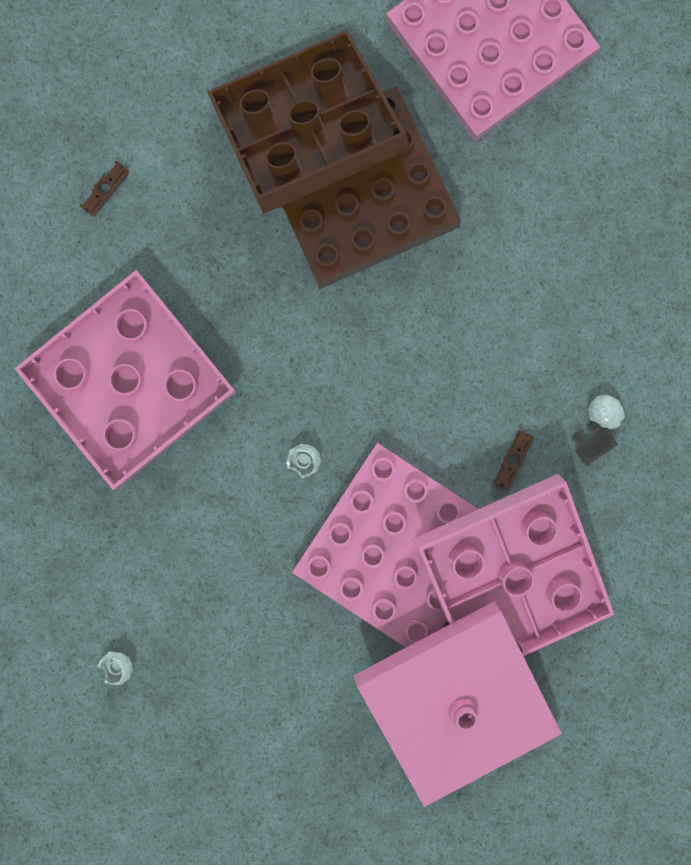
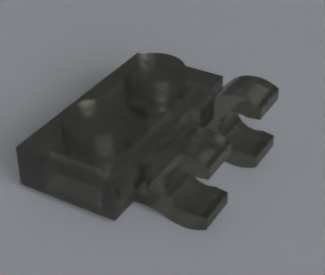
[571,421,618,466]

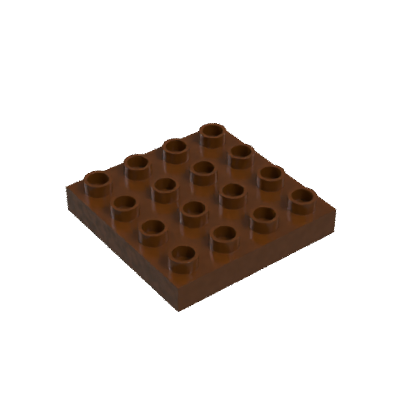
[207,30,410,214]
[282,86,461,289]

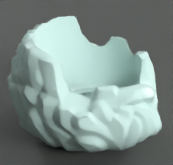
[588,395,625,429]
[286,444,321,479]
[97,651,133,685]

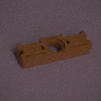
[80,161,129,217]
[494,430,534,489]

